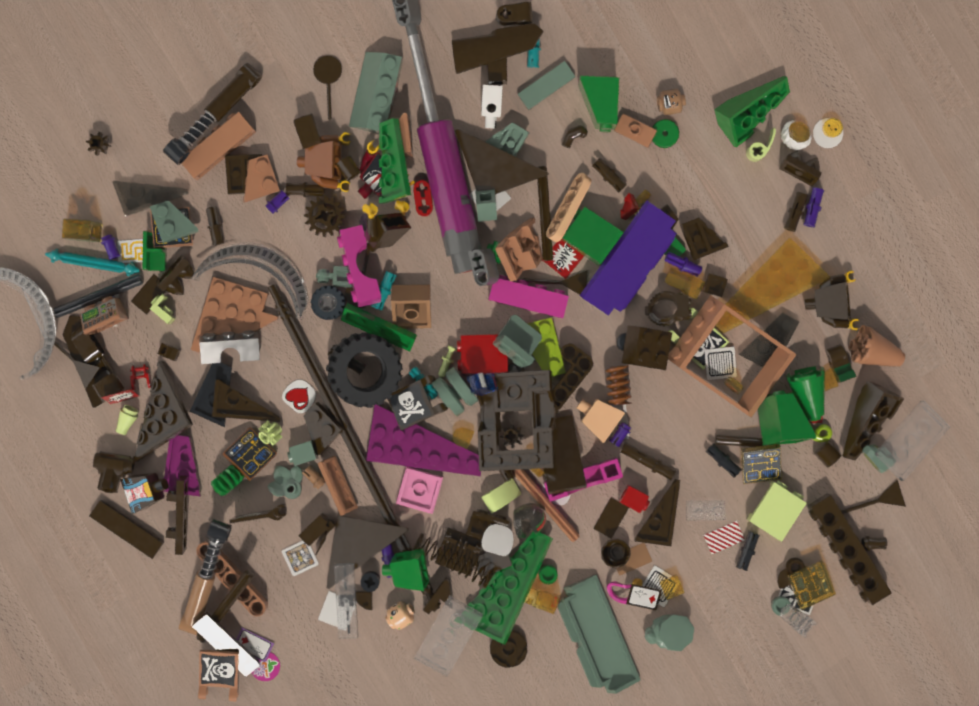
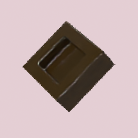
[703,273,728,298]

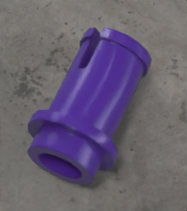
[265,190,290,214]
[101,234,121,260]
[609,421,632,447]

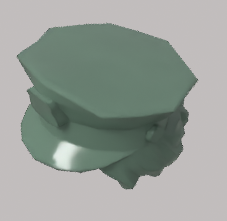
[644,614,694,651]

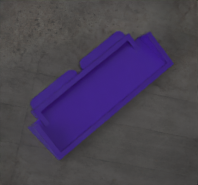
[580,200,676,316]

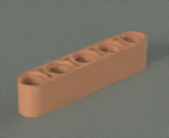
[196,540,268,617]

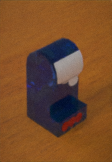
[467,373,498,396]

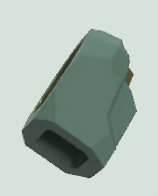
[862,444,896,473]

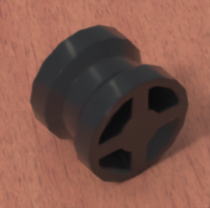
[360,571,380,592]

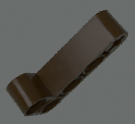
[552,343,593,415]

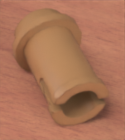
[302,465,326,490]

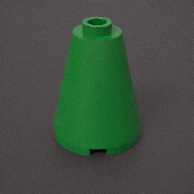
[786,366,825,421]

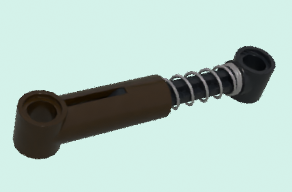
[163,63,262,165]

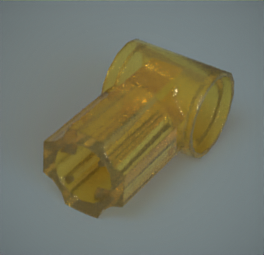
[664,267,705,299]

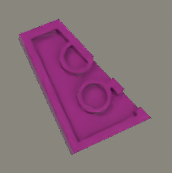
[163,435,201,497]

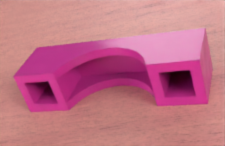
[337,225,381,307]
[543,457,623,502]

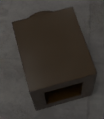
[488,58,507,85]

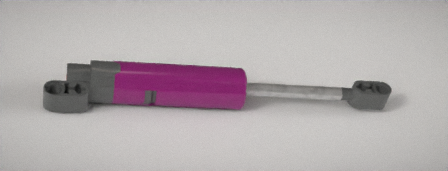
[392,0,499,286]

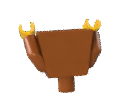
[297,132,351,192]

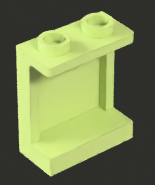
[747,480,807,542]

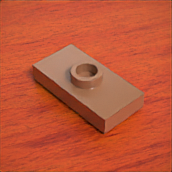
[614,114,657,148]

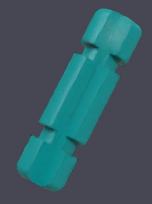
[409,367,438,399]

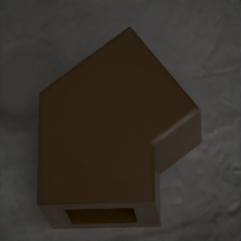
[157,343,181,361]

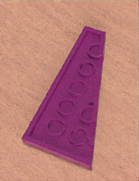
[366,405,481,477]

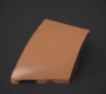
[495,217,543,282]

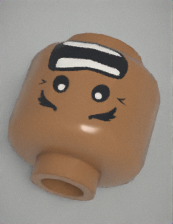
[657,89,686,115]

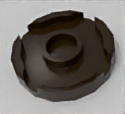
[490,629,527,668]

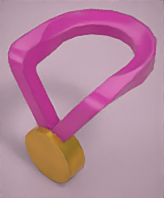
[607,578,643,604]

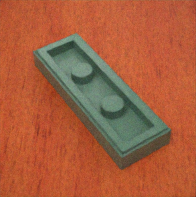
[518,61,576,111]

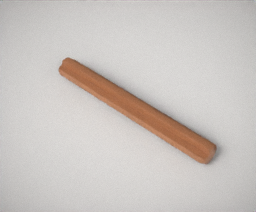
[512,469,580,542]

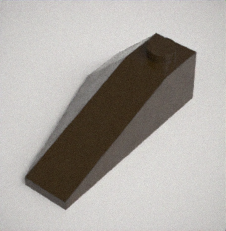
[842,381,904,461]

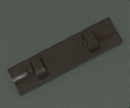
[166,475,188,555]

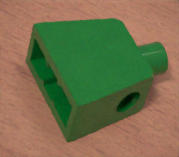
[382,549,429,591]

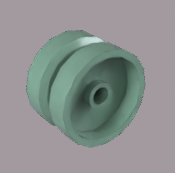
[432,367,479,417]

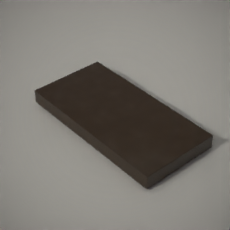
[543,415,587,495]

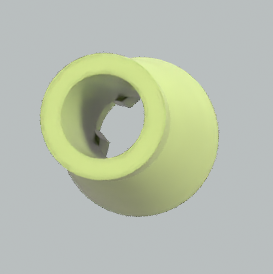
[115,405,138,435]

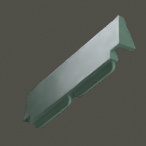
[557,575,641,694]

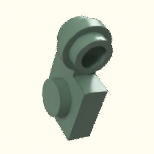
[316,266,352,287]

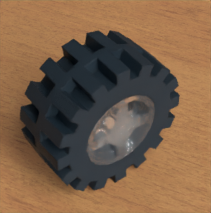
[311,286,346,320]

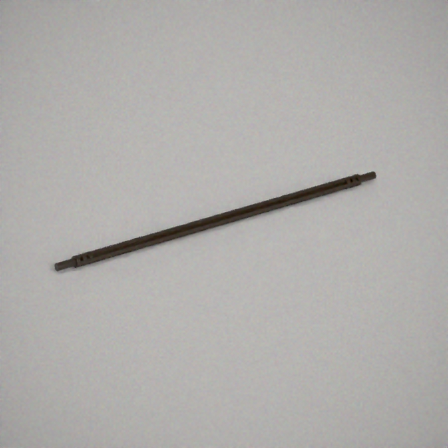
[268,284,440,609]

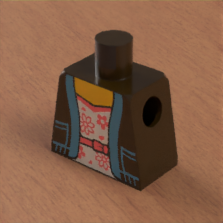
[120,473,169,514]

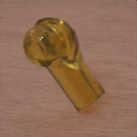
[634,189,652,216]

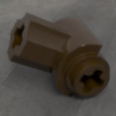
[93,451,135,494]

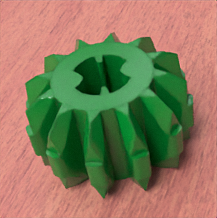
[211,465,244,496]

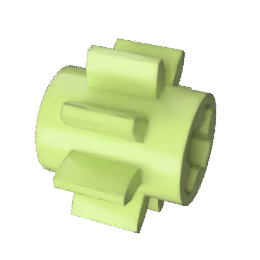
[258,420,282,445]

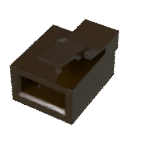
[298,512,336,555]

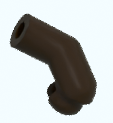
[561,125,588,149]

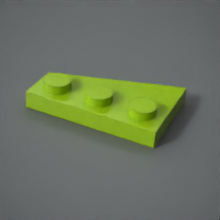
[527,317,566,376]

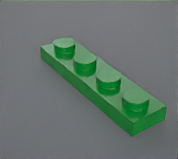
[341,303,417,352]

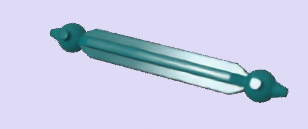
[45,248,140,276]

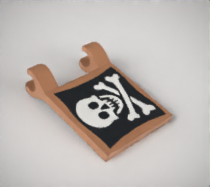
[198,650,239,702]

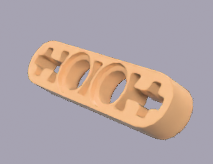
[546,173,592,242]

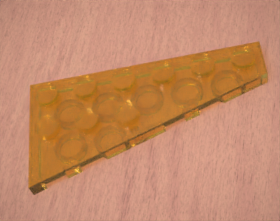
[715,238,830,334]

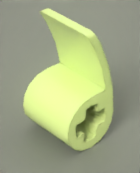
[746,128,776,162]
[481,479,521,513]

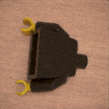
[362,200,411,252]
[805,271,859,330]

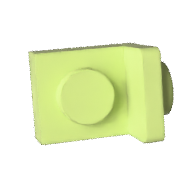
[150,294,176,324]

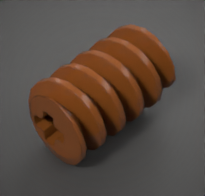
[605,365,632,405]

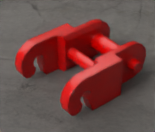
[130,364,151,390]

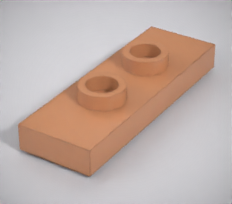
[317,455,358,516]

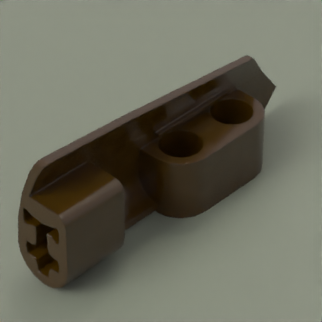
[452,23,544,74]
[62,316,125,408]

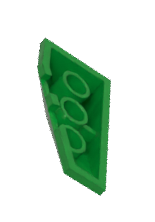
[714,76,790,147]

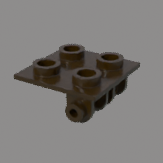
[435,527,482,576]

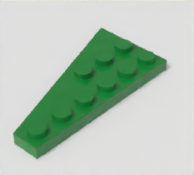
[454,530,553,645]

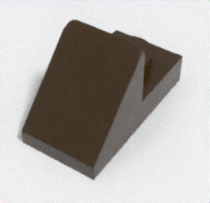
[293,113,321,149]
[423,577,453,615]

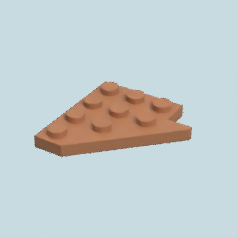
[191,277,279,353]

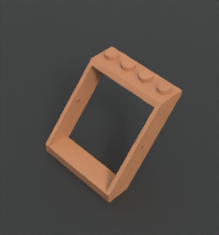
[668,295,796,417]

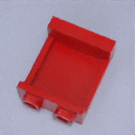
[457,334,508,375]

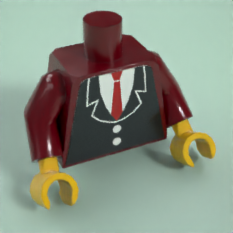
[357,140,415,199]

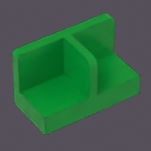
[142,231,167,271]

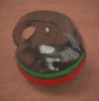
[513,503,546,538]

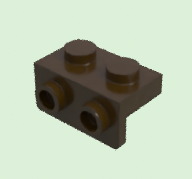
[465,509,510,540]

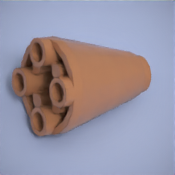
[848,325,905,367]

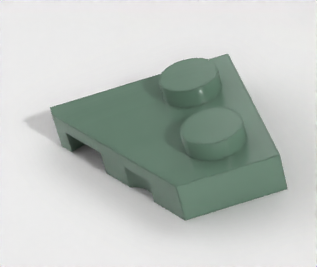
[485,123,530,157]
[150,201,198,244]

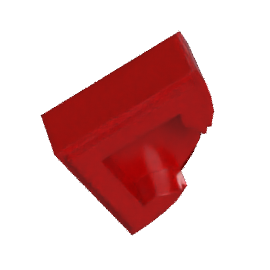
[620,193,639,220]

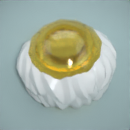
[781,120,811,150]

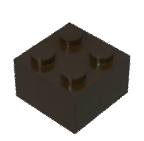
[622,325,672,370]

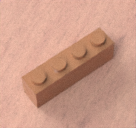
[181,112,256,181]

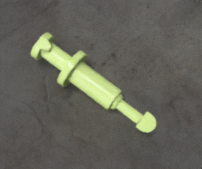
[438,345,457,378]

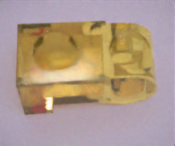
[524,587,561,614]

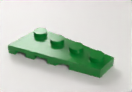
[379,118,411,204]

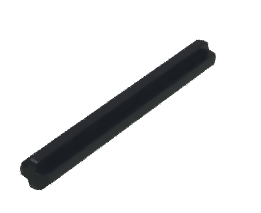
[52,274,144,318]

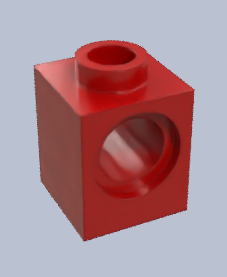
[619,484,650,513]

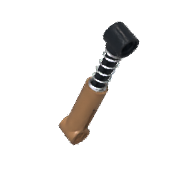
[179,519,232,636]

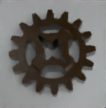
[304,195,346,237]

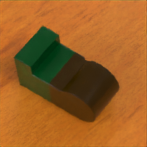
[826,344,857,383]

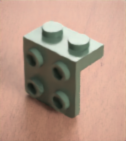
[493,315,542,367]

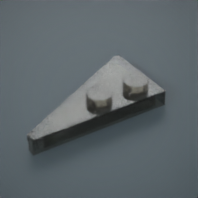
[112,181,189,217]

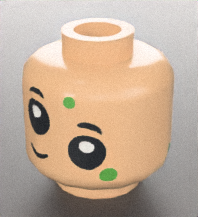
[385,601,415,630]

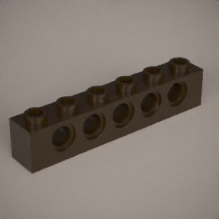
[808,494,892,605]

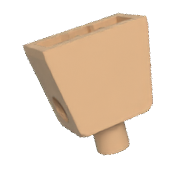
[576,399,625,443]

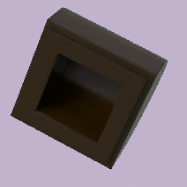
[813,441,842,468]

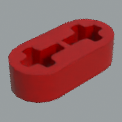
[413,180,433,217]

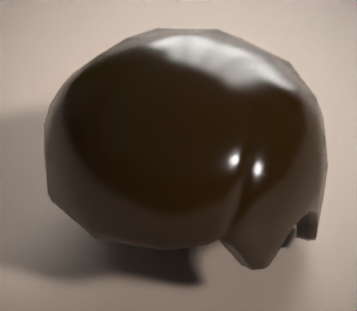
[601,538,631,568]

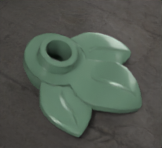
[268,465,303,499]

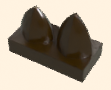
[779,151,822,187]
[156,255,194,295]

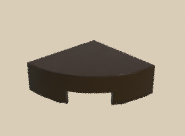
[353,590,373,610]

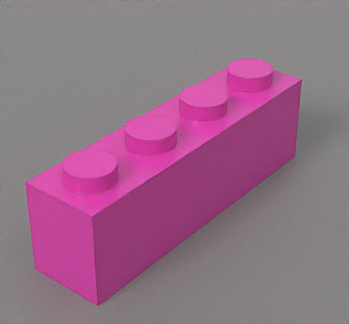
[489,275,569,319]

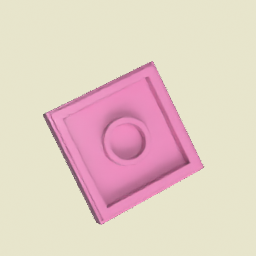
[396,467,443,514]

